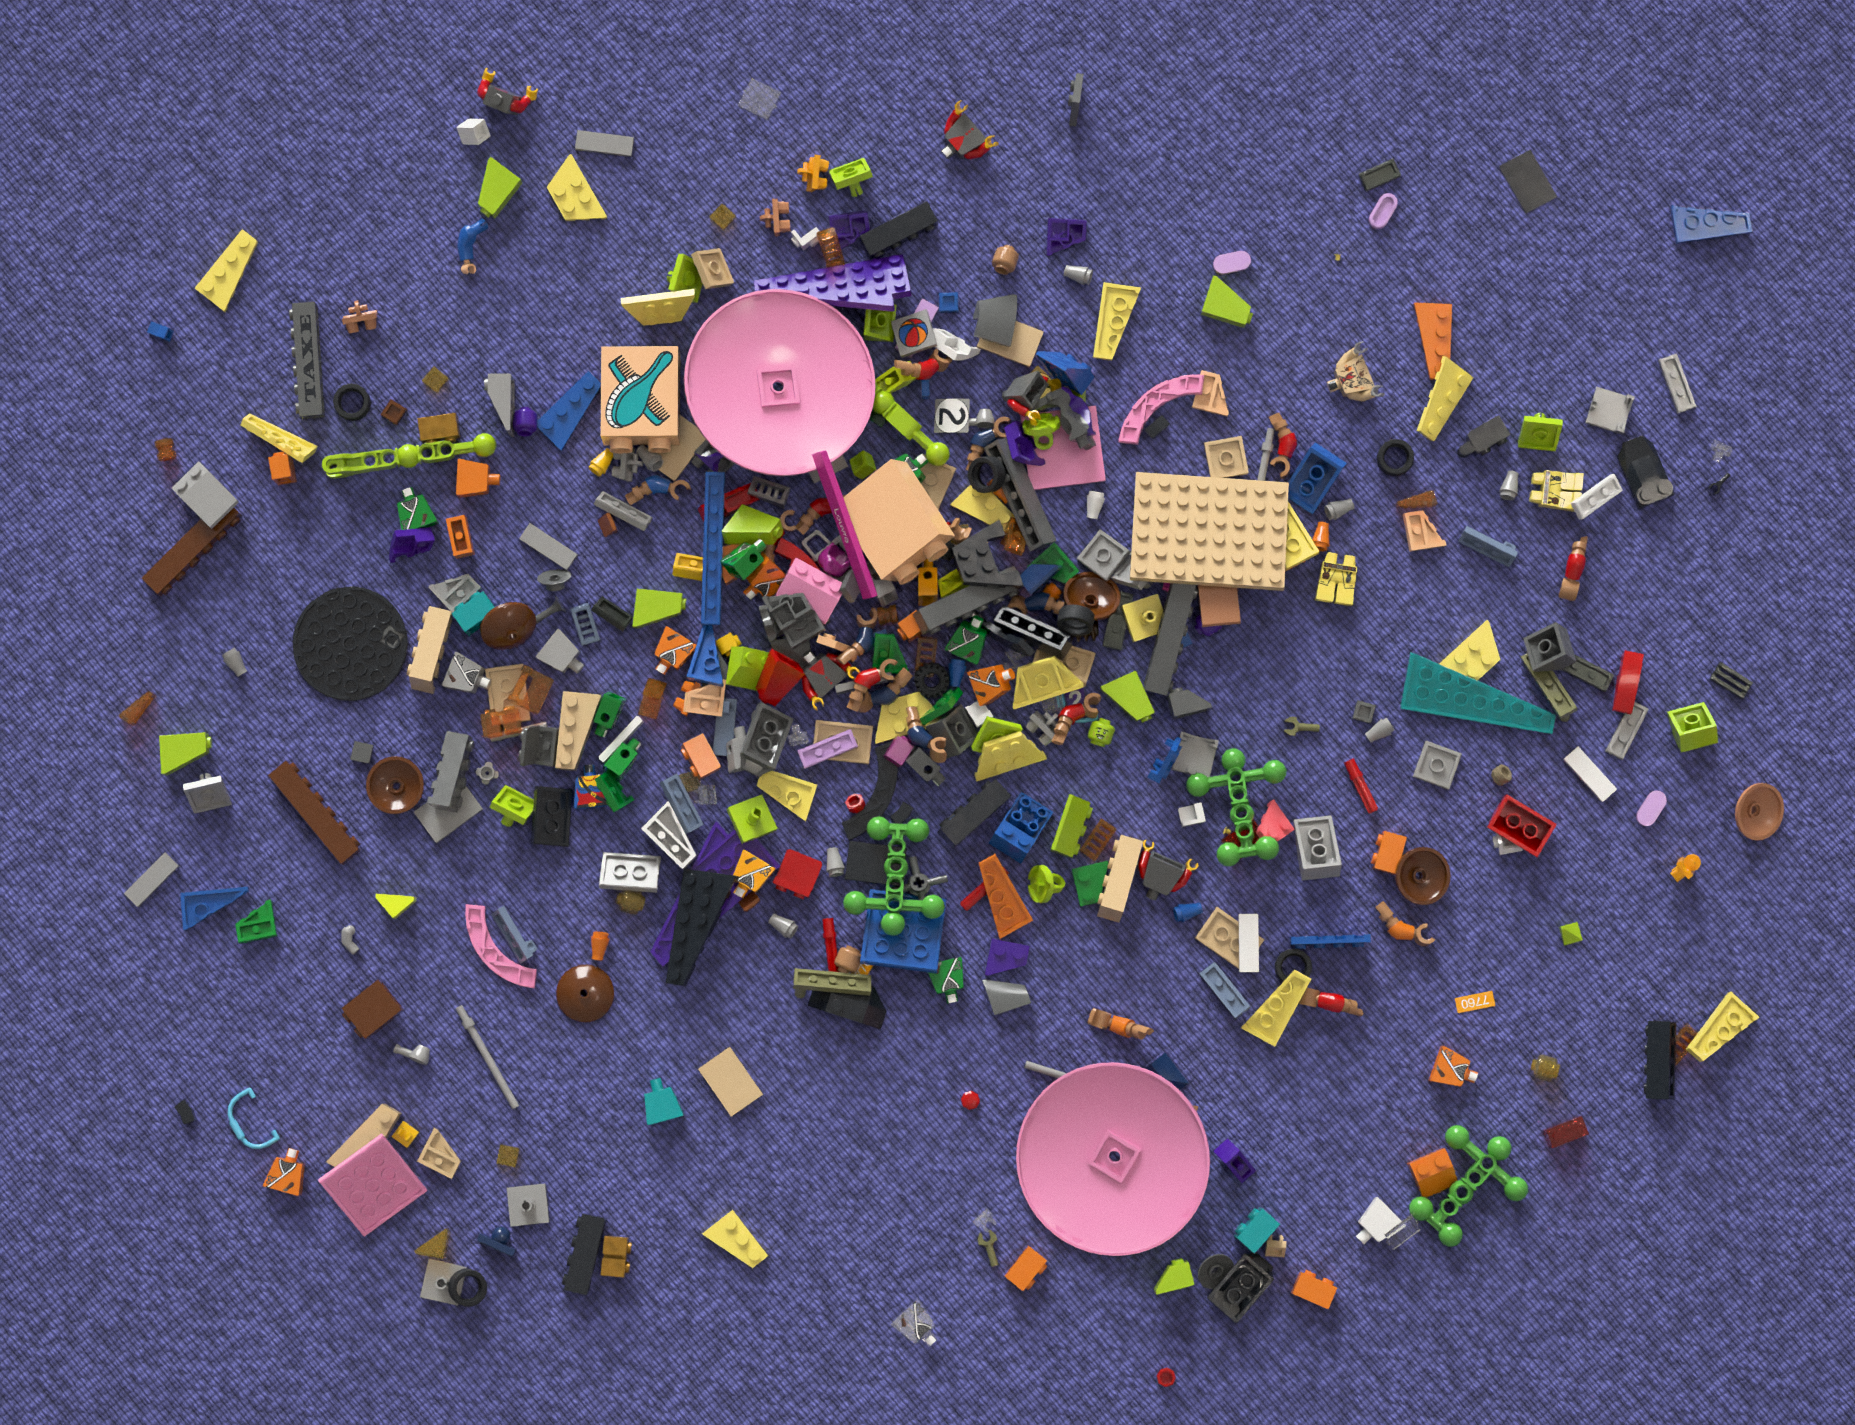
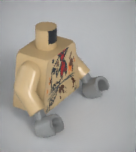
[1326,341,1385,402]

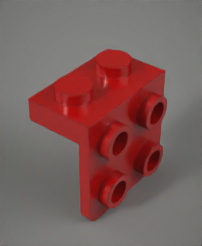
[773,849,822,900]

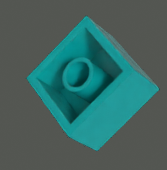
[452,591,495,636]
[1234,1207,1280,1253]

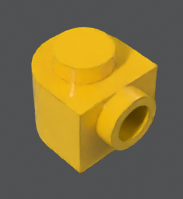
[716,632,742,657]

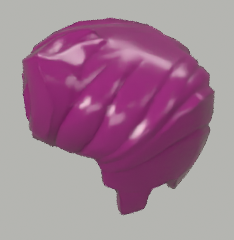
[818,543,851,578]

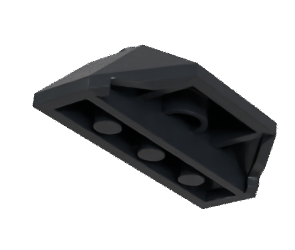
[807,986,887,1030]

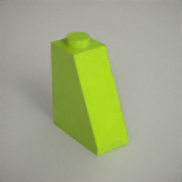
[478,157,522,219]
[1201,275,1253,328]
[722,504,783,545]
[632,588,687,629]
[1100,671,1155,723]
[159,732,212,775]

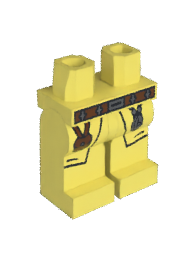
[1529,470,1584,512]
[1315,552,1357,606]

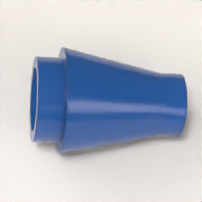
[948,658,967,687]
[1173,903,1203,923]

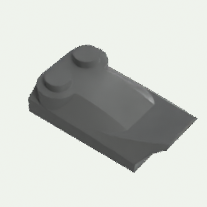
[740,702,794,777]

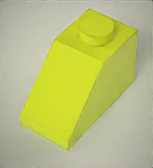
[875,361,916,393]

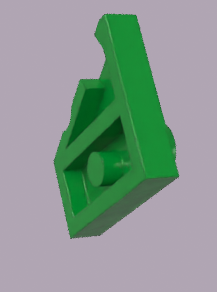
[1027,542,1080,584]
[872,633,909,674]
[919,687,963,725]
[595,771,634,812]
[1071,861,1108,907]
[235,899,278,944]

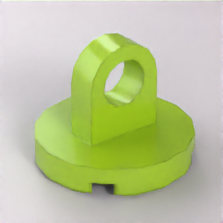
[1022,413,1061,450]
[1028,865,1065,903]

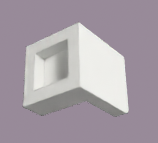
[456,119,490,145]
[965,701,994,728]
[1178,803,1206,827]

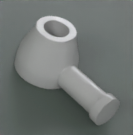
[969,409,995,428]
[393,1044,430,1065]

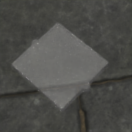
[738,78,781,120]
[1384,1215,1420,1250]

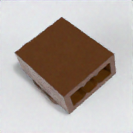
[341,979,404,1039]

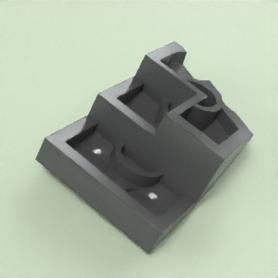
[973,294,1017,347]
[762,593,826,649]

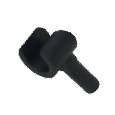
[1708,473,1731,495]

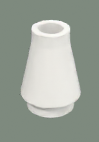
[1087,491,1105,519]

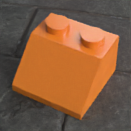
[1407,1148,1458,1198]

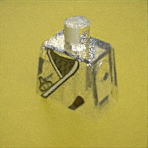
[891,1298,937,1347]

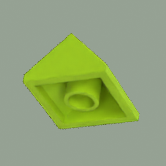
[864,304,897,342]

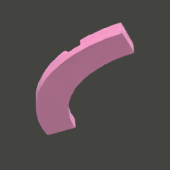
[1119,375,1204,445]
[465,904,537,988]

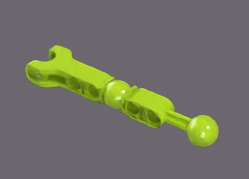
[872,383,950,466]
[322,433,497,479]

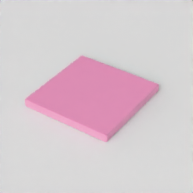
[1020,406,1106,490]
[318,1134,427,1237]

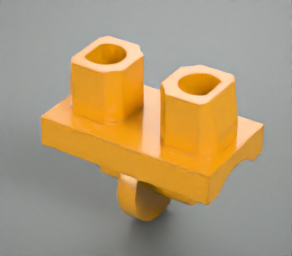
[797,155,829,192]
[1671,854,1701,882]

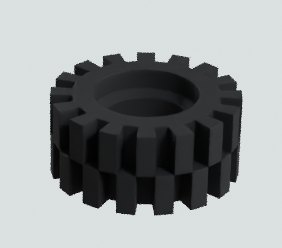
[914,662,949,698]

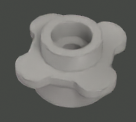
[476,762,499,785]

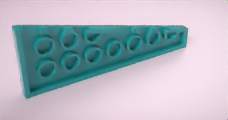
[1400,652,1556,734]

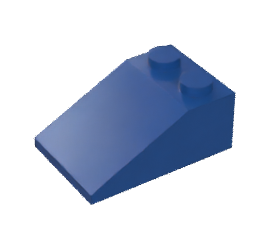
[1036,351,1095,395]
[1288,442,1347,514]

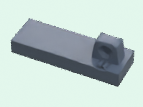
[1458,526,1518,567]
[713,698,737,756]
[660,774,704,834]
[492,906,537,964]
[1199,962,1251,1019]

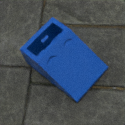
[988,792,1053,864]

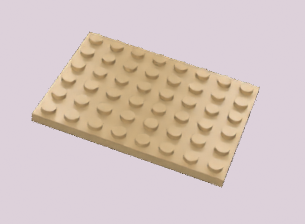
[1130,472,1289,591]

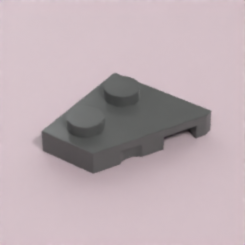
[1068,73,1084,126]

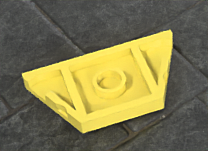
[547,154,607,221]
[621,289,695,326]
[1439,620,1500,681]
[1013,656,1084,709]
[875,692,932,744]
[974,731,1047,782]

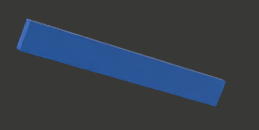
[701,472,725,625]

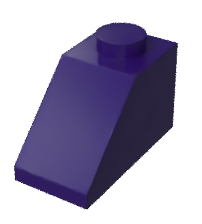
[1213,1138,1256,1183]

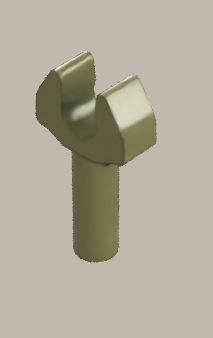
[1283,717,1320,736]
[978,1230,998,1267]

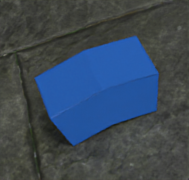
[147,321,174,342]

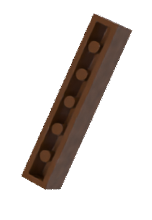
[141,508,242,596]
[268,761,361,865]

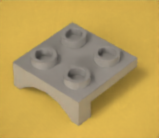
[1585,387,1635,435]
[1172,731,1219,777]

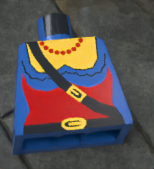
[574,764,608,810]

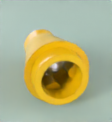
[588,448,613,477]

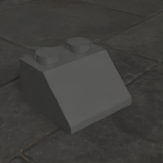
[1523,622,1577,672]
[1167,687,1212,720]
[925,704,978,759]

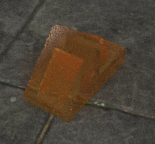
[1000,517,1026,556]
[638,678,667,720]

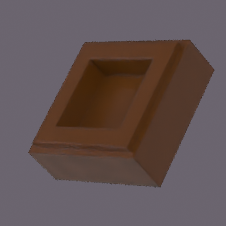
[380,399,407,426]

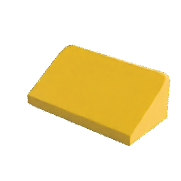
[672,553,703,581]

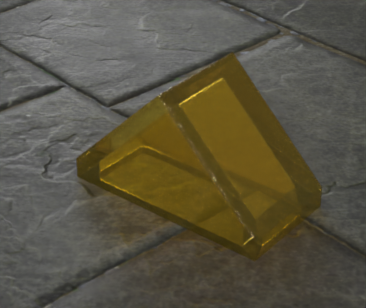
[414,1228,450,1259]

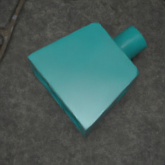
[644,1078,684,1125]

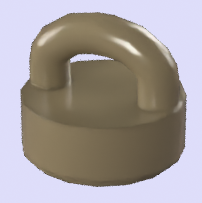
[1491,764,1512,786]

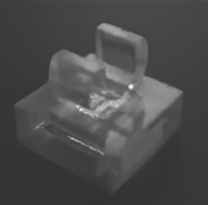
[1711,440,1732,463]
[1041,695,1064,714]
[788,724,809,747]
[694,785,717,805]
[973,1208,997,1233]

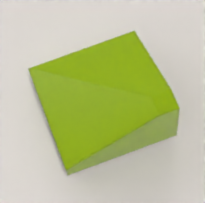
[1559,922,1583,945]

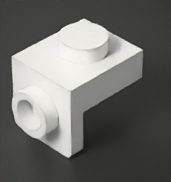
[791,227,821,251]
[1493,833,1523,855]

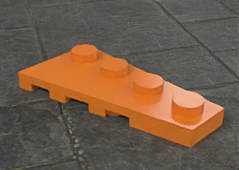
[1413,302,1452,380]
[979,854,1033,939]

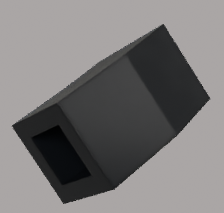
[1145,415,1170,439]
[890,802,914,824]
[174,1099,197,1124]

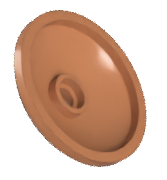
[1735,783,1784,840]

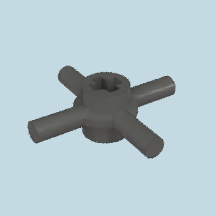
[891,856,948,900]

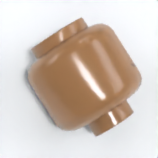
[992,245,1019,275]
[834,945,861,973]

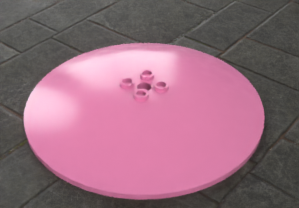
[684,289,875,476]
[1016,1062,1210,1256]

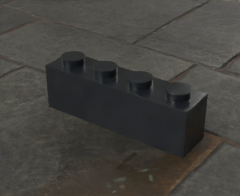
[860,201,938,259]
[994,605,1072,661]
[937,779,1011,849]
[1644,1021,1676,1100]
[562,1213,606,1295]

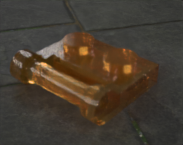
[507,665,554,715]

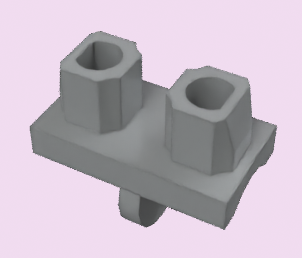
[612,447,643,482]
[1026,710,1058,746]

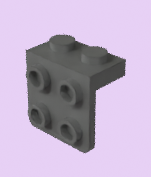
[518,725,559,767]

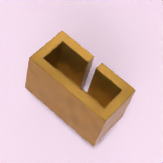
[417,413,460,444]
[601,1236,632,1277]

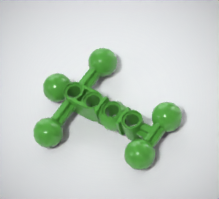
[1186,748,1287,867]
[843,816,945,936]
[1409,1125,1528,1247]

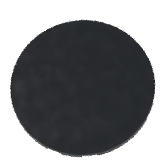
[292,586,408,701]

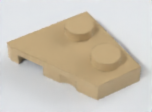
[417,1128,461,1179]

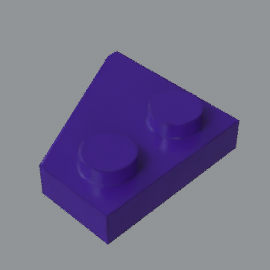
[985,939,1030,976]

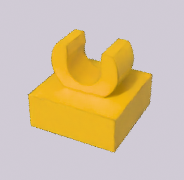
[392,1121,419,1148]

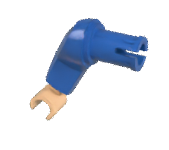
[457,219,488,274]

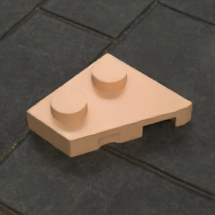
[1192,370,1229,417]
[1403,510,1446,552]
[816,633,851,652]
[683,679,726,717]

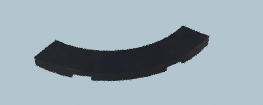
[967,611,1035,657]
[842,741,898,841]

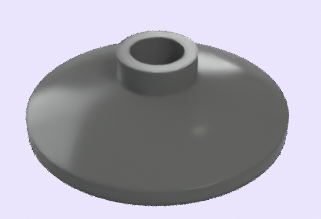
[1198,1254,1234,1289]

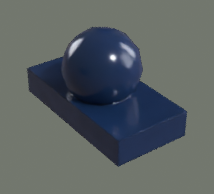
[477,1226,517,1256]

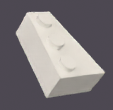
[641,801,697,870]

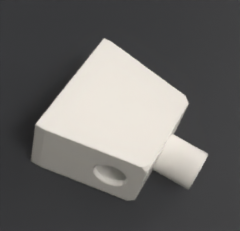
[1356,1197,1404,1244]

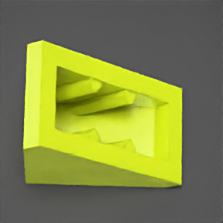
[938,568,970,598]
[375,894,417,919]

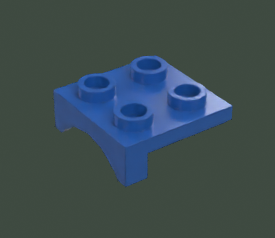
[1147,737,1182,783]

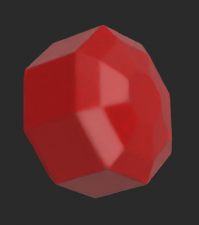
[845,794,866,813]
[961,1091,980,1110]
[1156,1367,1176,1387]

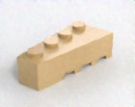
[407,606,453,694]
[555,691,603,771]
[1097,835,1143,922]
[326,1104,402,1167]

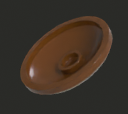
[1063,572,1121,620]
[480,602,536,650]
[366,756,424,814]
[1395,847,1451,905]
[556,964,614,1022]

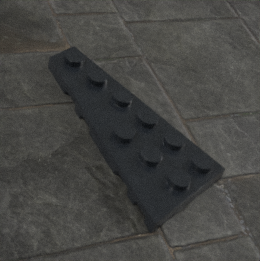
[665,869,739,986]

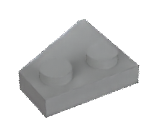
[428,574,482,613]

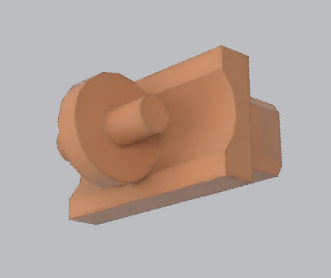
[759,199,791,236]
[342,300,378,333]

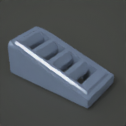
[570,603,600,646]

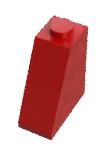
[756,649,805,706]

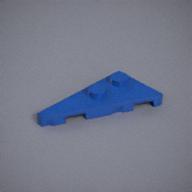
[687,625,724,687]
[180,887,249,930]

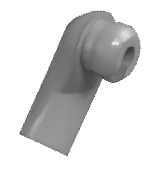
[341,925,359,955]

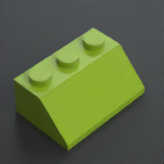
[1050,794,1093,858]

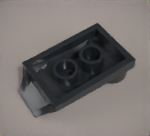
[1617,435,1675,509]
[1206,1252,1274,1324]

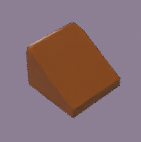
[598,512,618,537]
[739,891,760,912]

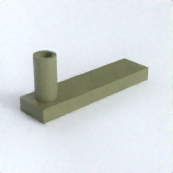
[1521,653,1577,722]
[793,968,871,998]

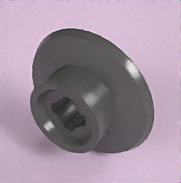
[537,569,571,591]

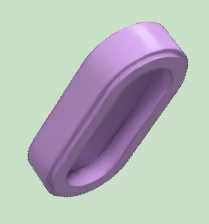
[1369,193,1398,229]
[1213,251,1251,275]
[1636,791,1667,826]

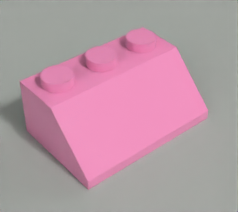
[775,558,842,624]

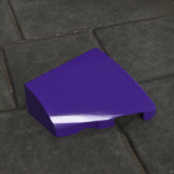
[828,210,870,254]
[1046,218,1087,256]
[1004,421,1046,466]
[389,527,435,563]

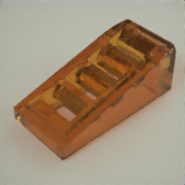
[816,227,845,268]
[1395,490,1438,509]
[914,636,937,677]
[118,691,156,726]
[1079,818,1117,861]
[1675,1023,1698,1066]

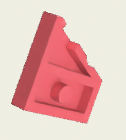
[1256,799,1295,842]

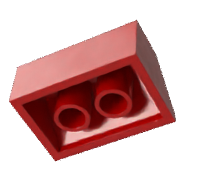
[1487,795,1557,857]

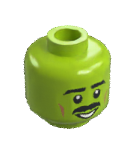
[1087,718,1115,747]

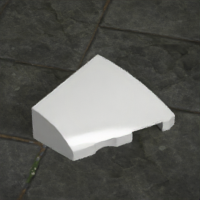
[933,328,981,360]

